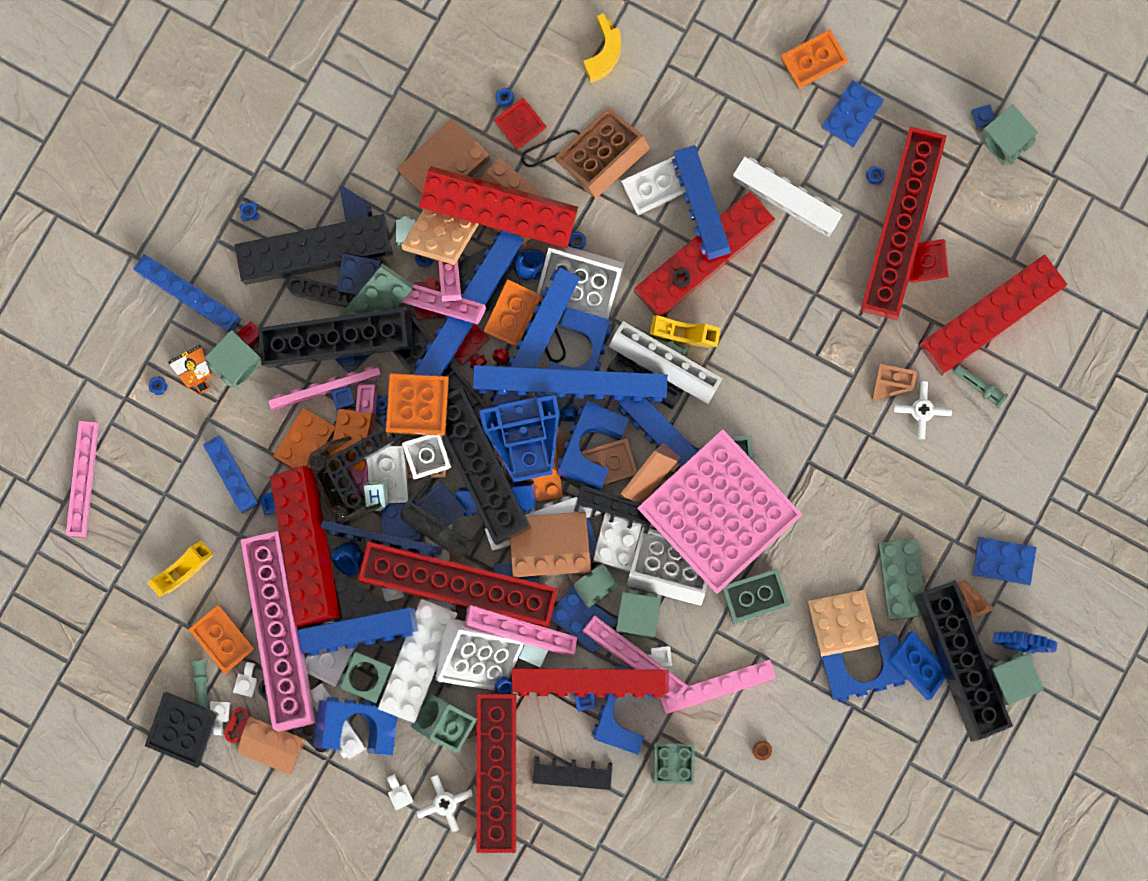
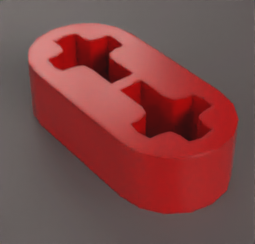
[224,707,250,743]

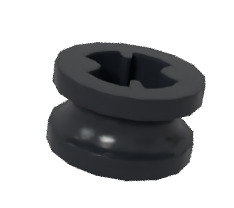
[673,269,690,288]

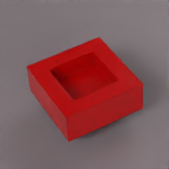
[237,321,259,348]

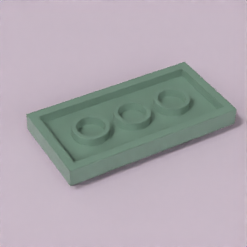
[340,263,414,316]
[878,539,924,620]

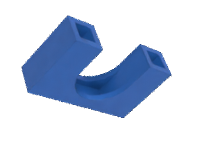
[547,307,612,371]
[556,401,629,490]
[820,634,907,702]
[592,665,657,755]
[314,697,397,756]

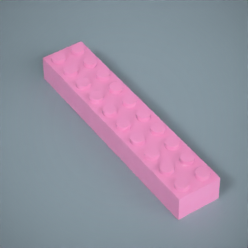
[241,531,316,732]

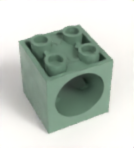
[978,104,1038,166]
[205,330,261,389]
[616,589,661,639]
[339,652,394,704]
[990,652,1044,706]
[411,693,477,754]
[654,744,694,784]

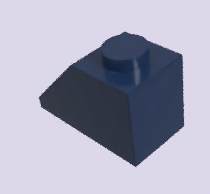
[339,186,373,221]

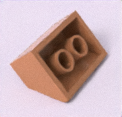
[621,443,681,504]
[237,716,306,775]

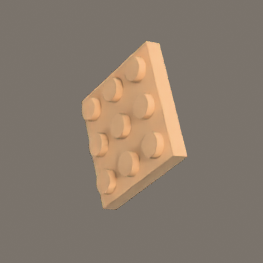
[402,209,478,265]
[808,590,878,656]

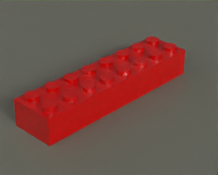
[419,166,578,248]
[634,191,775,317]
[919,254,1068,376]
[270,466,340,627]
[476,694,517,853]

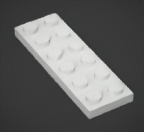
[378,599,458,723]

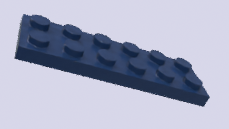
[321,520,442,558]

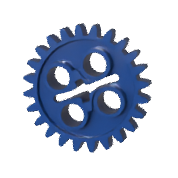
[993,631,1058,654]

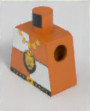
[168,345,213,394]

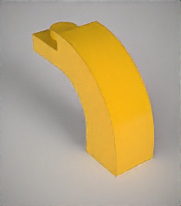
[583,13,621,83]
[650,315,721,347]
[147,540,214,598]

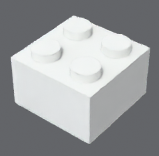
[402,434,452,479]

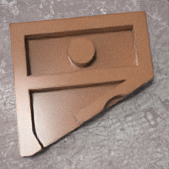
[872,364,918,400]
[957,580,994,619]

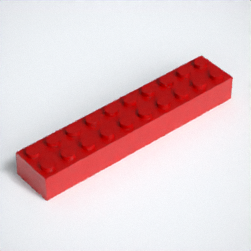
[861,126,947,321]
[358,542,558,627]

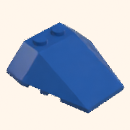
[479,394,560,482]

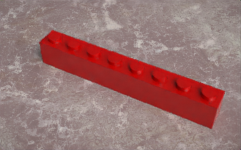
[512,668,669,698]

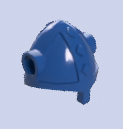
[514,249,546,281]
[331,541,364,576]

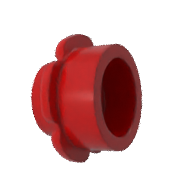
[492,348,510,365]
[470,354,487,369]

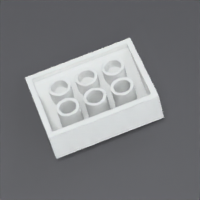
[537,244,625,319]
[627,527,707,606]
[436,618,524,690]

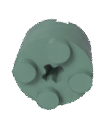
[573,564,619,608]

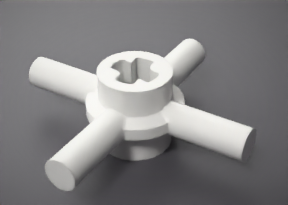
[894,381,952,439]
[416,775,473,833]

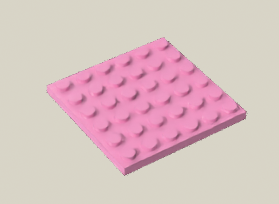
[637,429,803,594]

